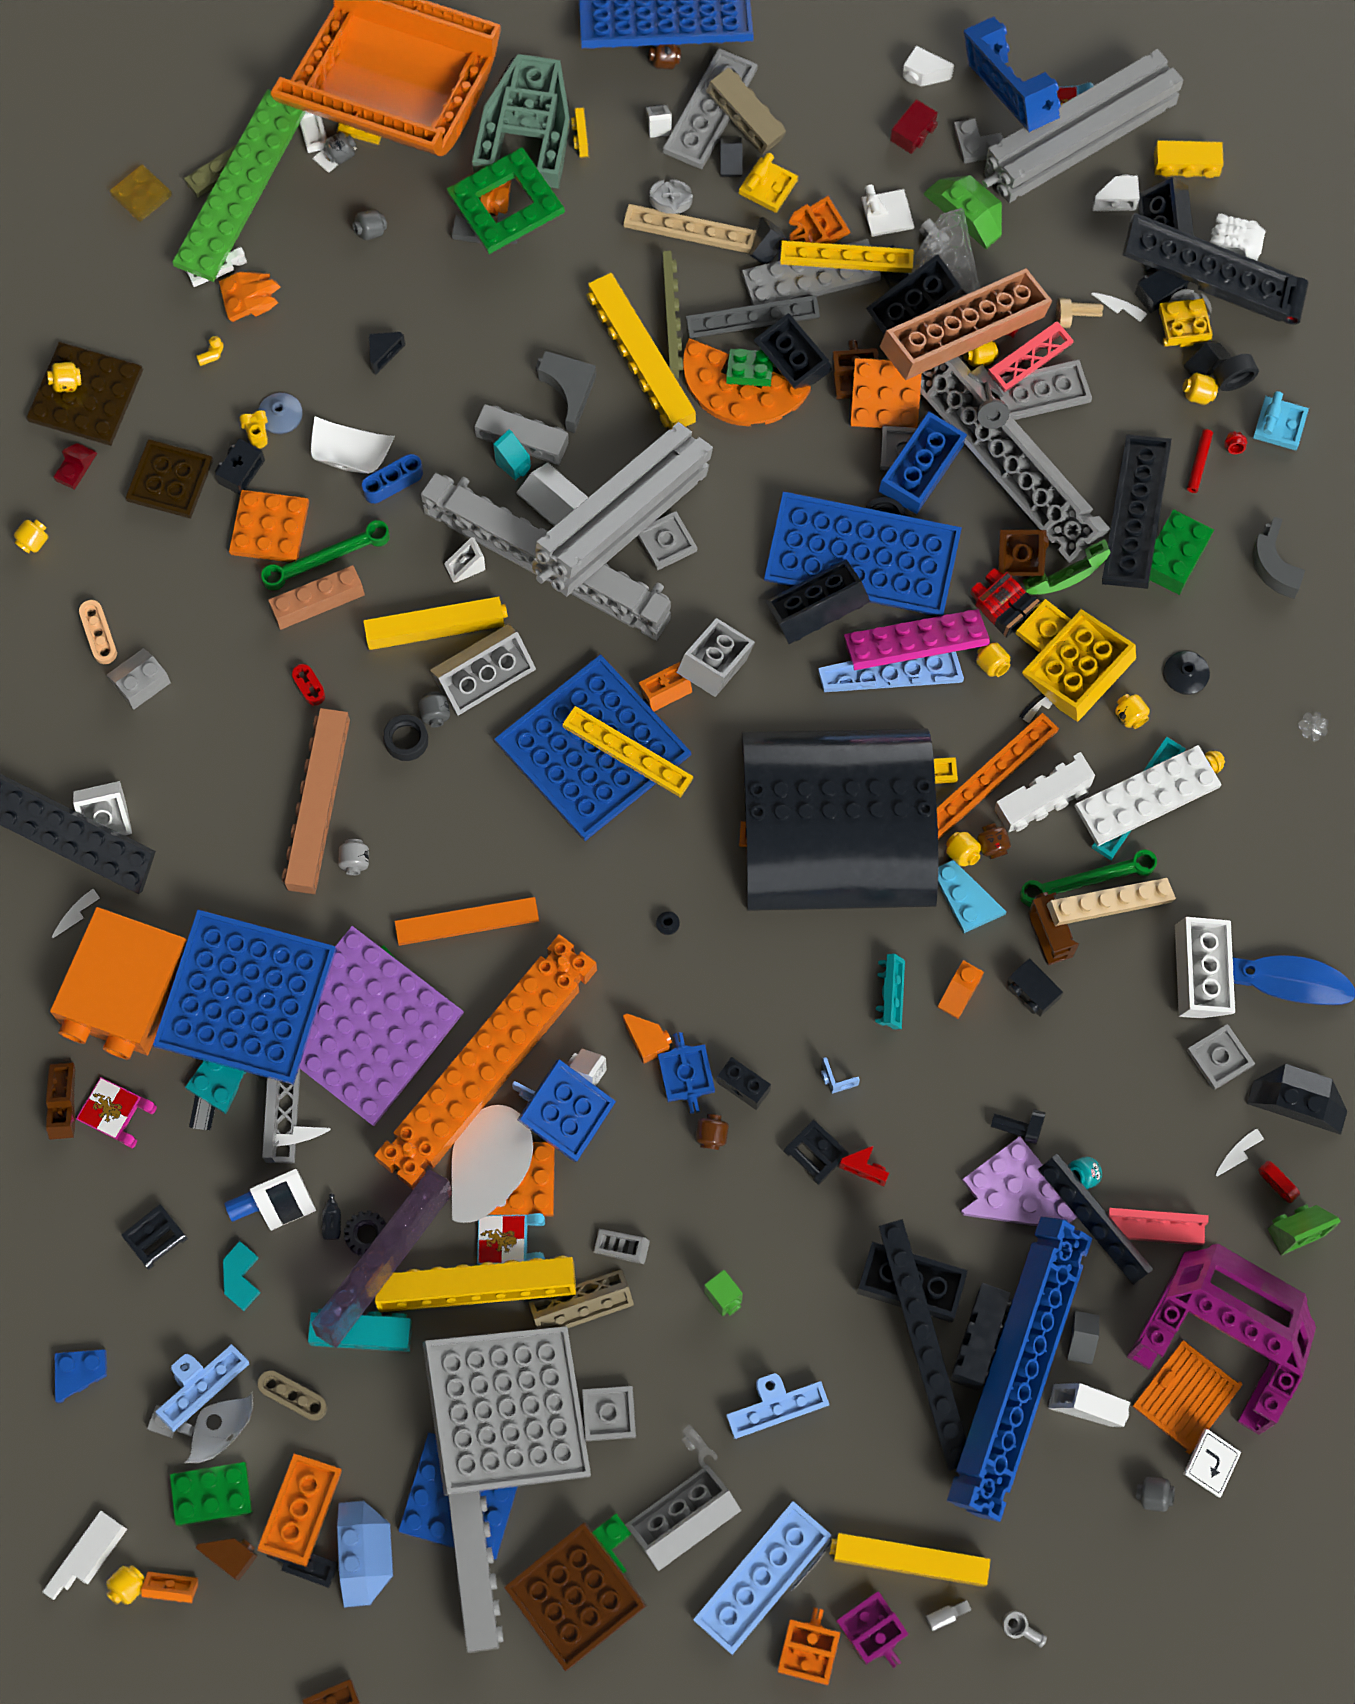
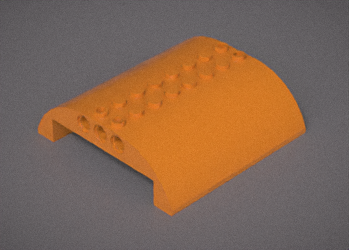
[271,0,501,156]

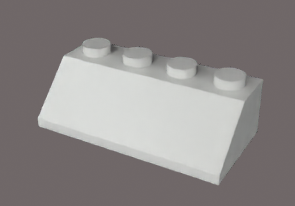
[1175,917,1235,1018]

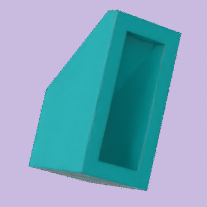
[493,429,531,481]

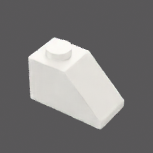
[902,46,954,86]
[1093,174,1139,211]
[568,1049,607,1086]

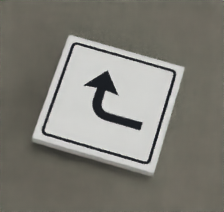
[1183,1428,1241,1498]

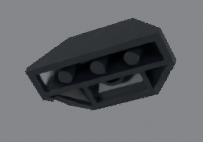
[1247,1064,1347,1135]

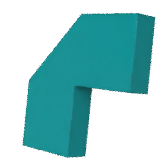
[223,1241,261,1311]

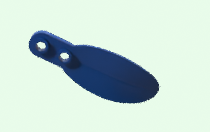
[1232,956,1355,1005]

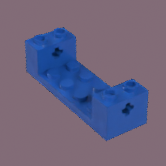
[964,16,1061,132]

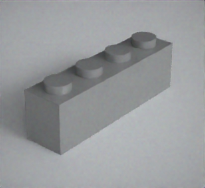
[475,404,569,465]

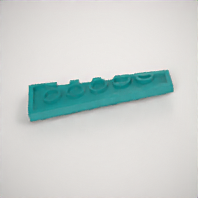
[185,1061,246,1114]

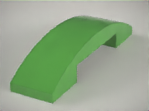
[1023,539,1111,595]

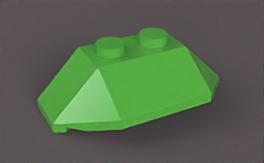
[924,175,1002,249]

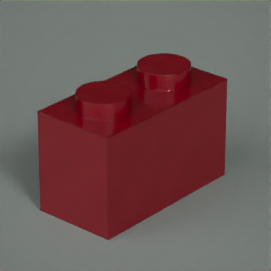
[890,99,938,154]

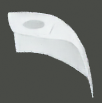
[311,417,395,473]
[184,1393,253,1463]

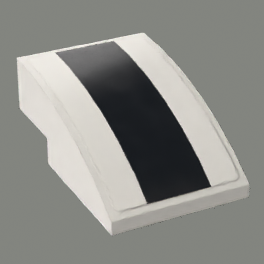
[250,1169,316,1230]

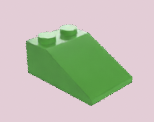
[1268,1205,1341,1255]

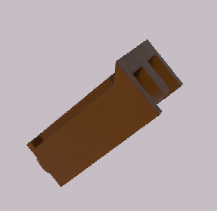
[1028,892,1079,965]

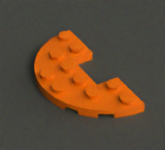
[683,338,811,426]

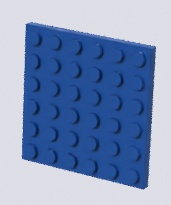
[495,654,691,841]
[153,910,336,1085]

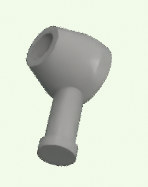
[1001,1611,1047,1648]

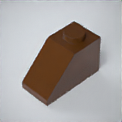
[195,1538,257,1581]

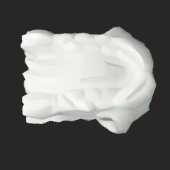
[1210,214,1266,261]

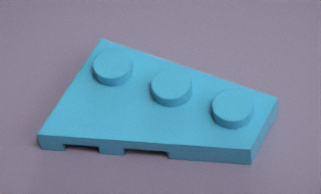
[938,860,1006,934]

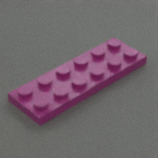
[844,609,990,670]

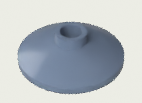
[258,393,303,434]

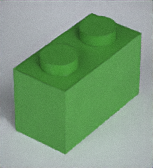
[704,1270,743,1317]

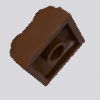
[999,530,1049,576]

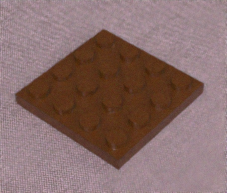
[504,1523,647,1671]

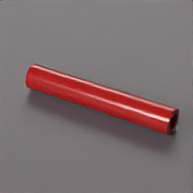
[1187,429,1213,493]

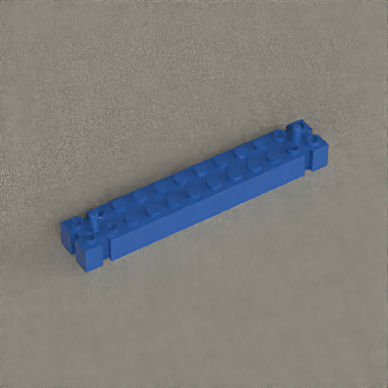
[947,1216,1093,1522]

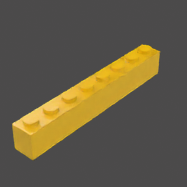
[587,272,696,430]
[375,1256,576,1312]

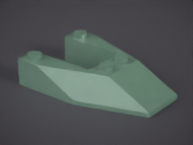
[472,54,570,188]

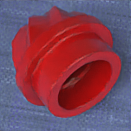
[1224,431,1247,454]

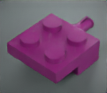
[836,1591,909,1668]

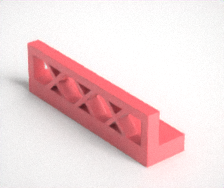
[988,321,1074,392]
[1106,1208,1208,1245]

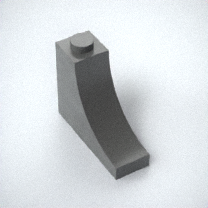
[536,351,596,433]

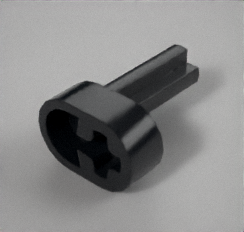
[991,1109,1046,1145]

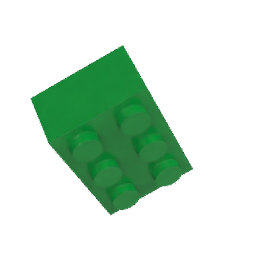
[1150,509,1214,595]

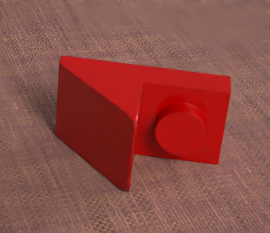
[839,1146,889,1187]

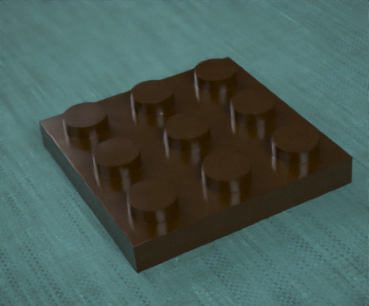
[126,439,213,519]

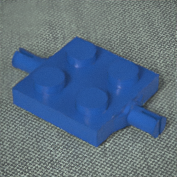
[658,1032,715,1114]

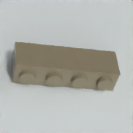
[706,67,786,155]

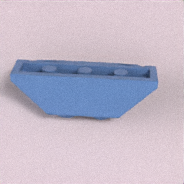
[337,1501,393,1607]

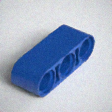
[362,454,423,504]

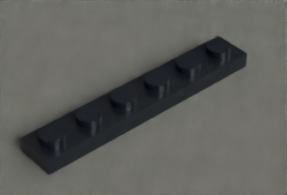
[1038,1154,1153,1285]

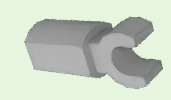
[926,1601,971,1632]

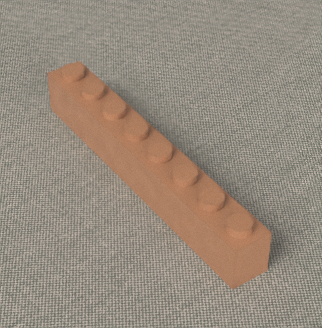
[282,708,350,894]

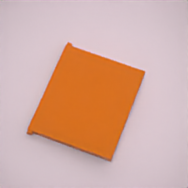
[1132,1340,1243,1455]

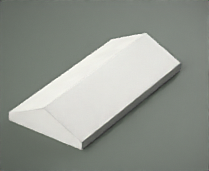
[517,463,589,526]

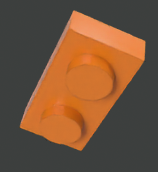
[141,1572,198,1603]

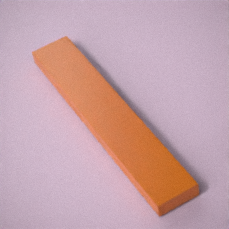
[395,897,539,946]

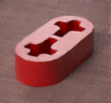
[292,664,325,706]
[1258,1161,1300,1203]

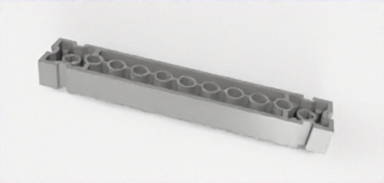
[920,357,1110,563]
[421,473,671,641]

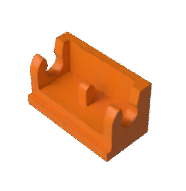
[639,662,692,711]

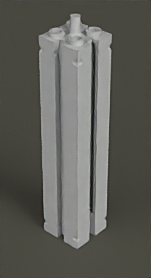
[982,49,1183,203]
[532,422,713,597]

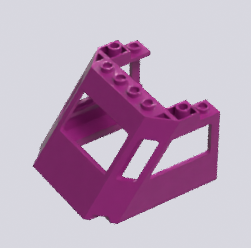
[1127,1243,1316,1435]

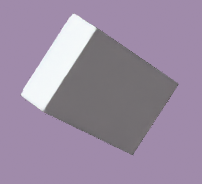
[300,112,327,153]

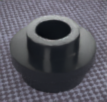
[656,911,680,935]

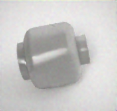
[338,839,369,875]

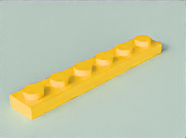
[780,241,914,273]
[562,706,693,798]

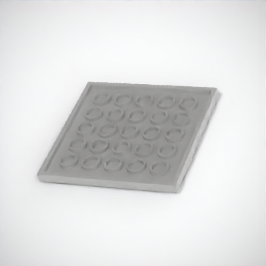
[423,1327,591,1496]

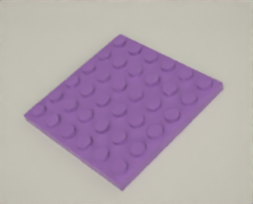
[299,926,464,1126]

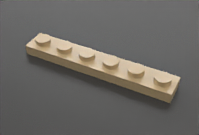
[624,204,756,254]
[1047,878,1176,926]

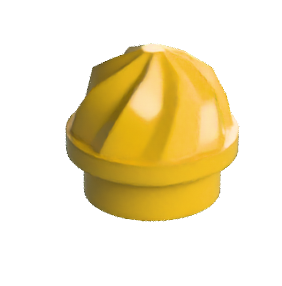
[1205,751,1225,774]

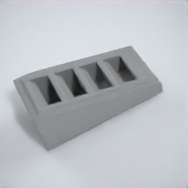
[593,1228,650,1264]

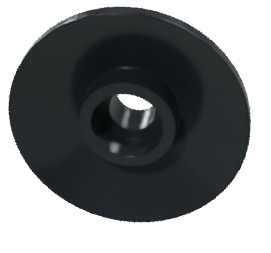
[1163,651,1210,695]

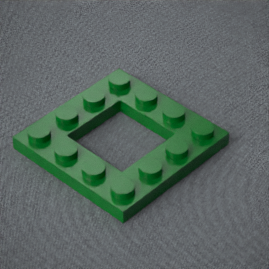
[447,147,565,254]

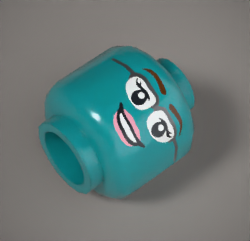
[1068,1156,1102,1189]

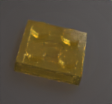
[110,164,172,222]

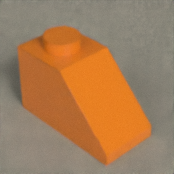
[937,960,984,1019]
[623,1014,672,1064]

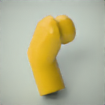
[196,336,224,366]

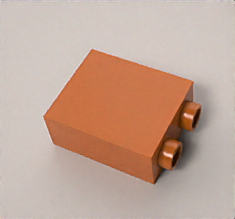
[50,907,187,1060]

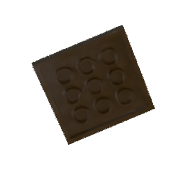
[26,342,143,446]

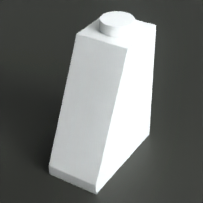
[1048,1383,1130,1427]

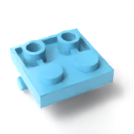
[1253,391,1309,450]

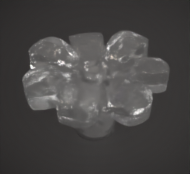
[1298,712,1329,741]

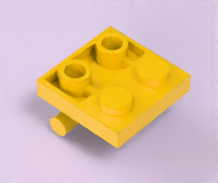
[739,153,798,213]
[1159,298,1213,347]

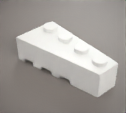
[994,752,1095,833]

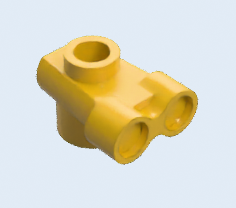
[239,410,268,449]

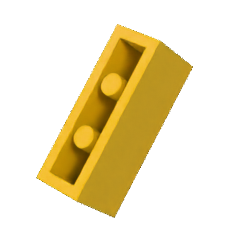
[1154,141,1223,178]

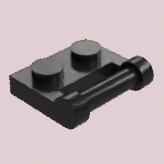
[783,1120,849,1185]
[121,1204,188,1270]

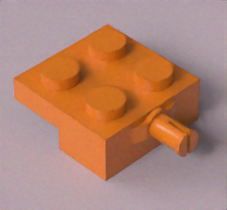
[778,1608,840,1685]

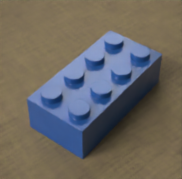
[879,412,967,515]

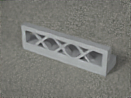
[262,1068,300,1163]

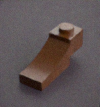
[46,1063,76,1140]

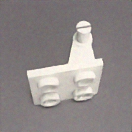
[861,185,914,237]

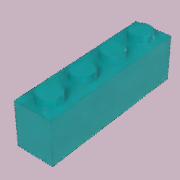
[308,1309,412,1352]

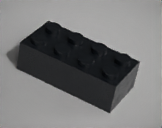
[866,254,967,335]
[857,1241,968,1323]

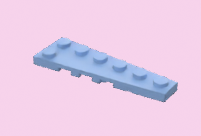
[818,651,964,692]

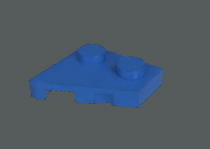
[55,1350,107,1403]

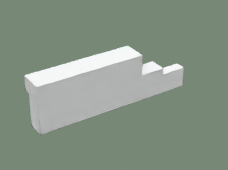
[43,1511,127,1600]

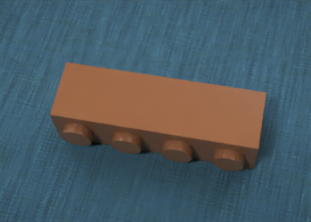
[268,565,365,630]

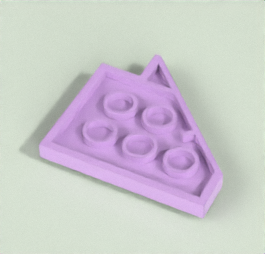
[961,1137,1077,1226]

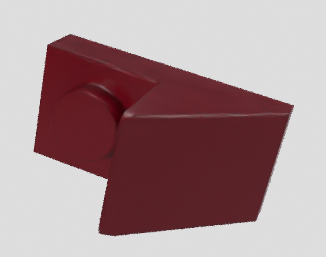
[54,443,97,490]

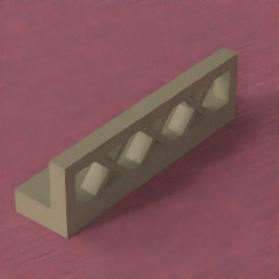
[528,1269,634,1329]

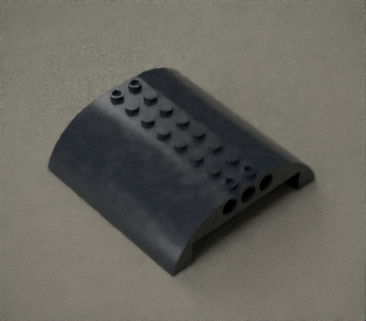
[742,728,938,911]

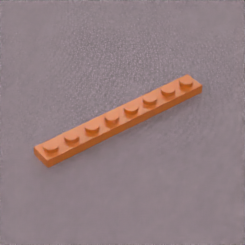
[937,713,1059,840]

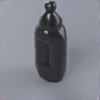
[322,1193,341,1240]

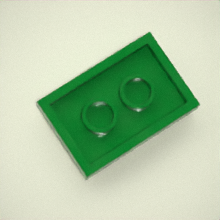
[170,1462,253,1526]

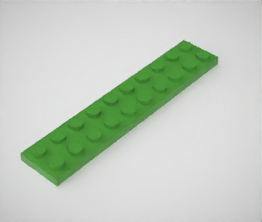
[173,89,306,282]

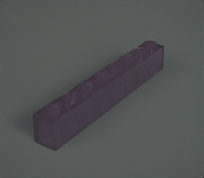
[311,1169,452,1348]

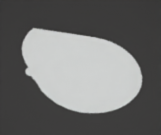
[452,1105,533,1223]

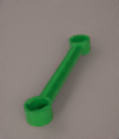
[261,520,390,591]
[1020,849,1157,907]

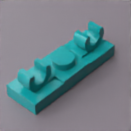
[875,953,905,1030]

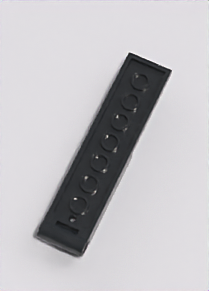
[1122,213,1309,325]

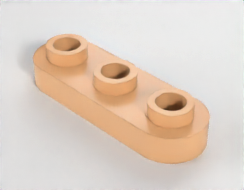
[79,600,117,664]

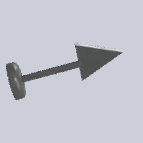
[968,364,1009,429]

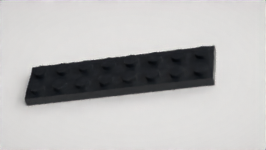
[1102,435,1172,589]
[0,774,156,894]

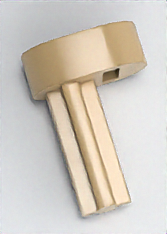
[1056,298,1103,328]

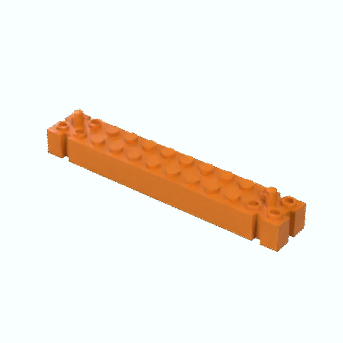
[374,934,597,1191]

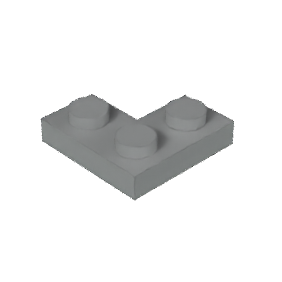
[953,119,1003,164]

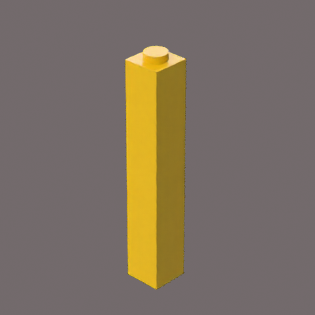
[363,597,508,650]
[830,1533,990,1587]

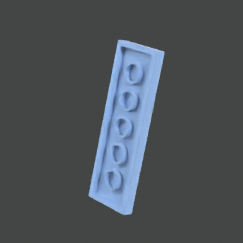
[693,1502,832,1655]

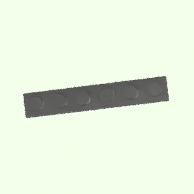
[686,295,820,339]

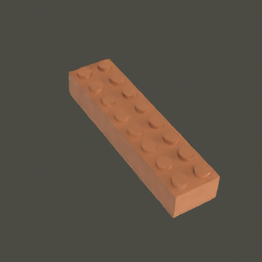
[880,268,1052,380]

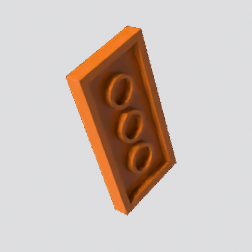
[258,1454,342,1567]

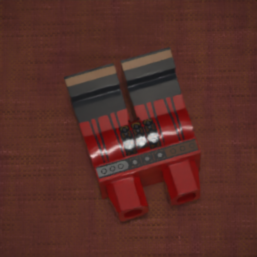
[970,568,1040,638]

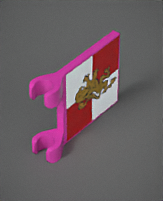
[76,1077,157,1148]

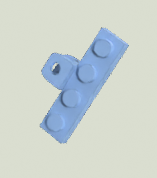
[155,1344,249,1432]
[726,1373,829,1439]

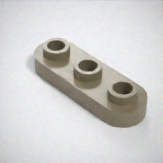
[258,1371,327,1421]

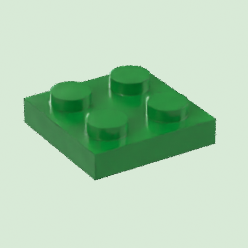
[726,349,773,386]

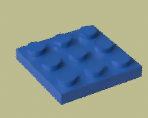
[517,1059,616,1162]

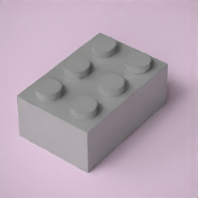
[676,618,755,697]

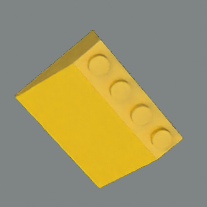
[1022,609,1136,722]

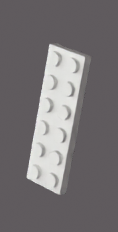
[1075,745,1222,847]

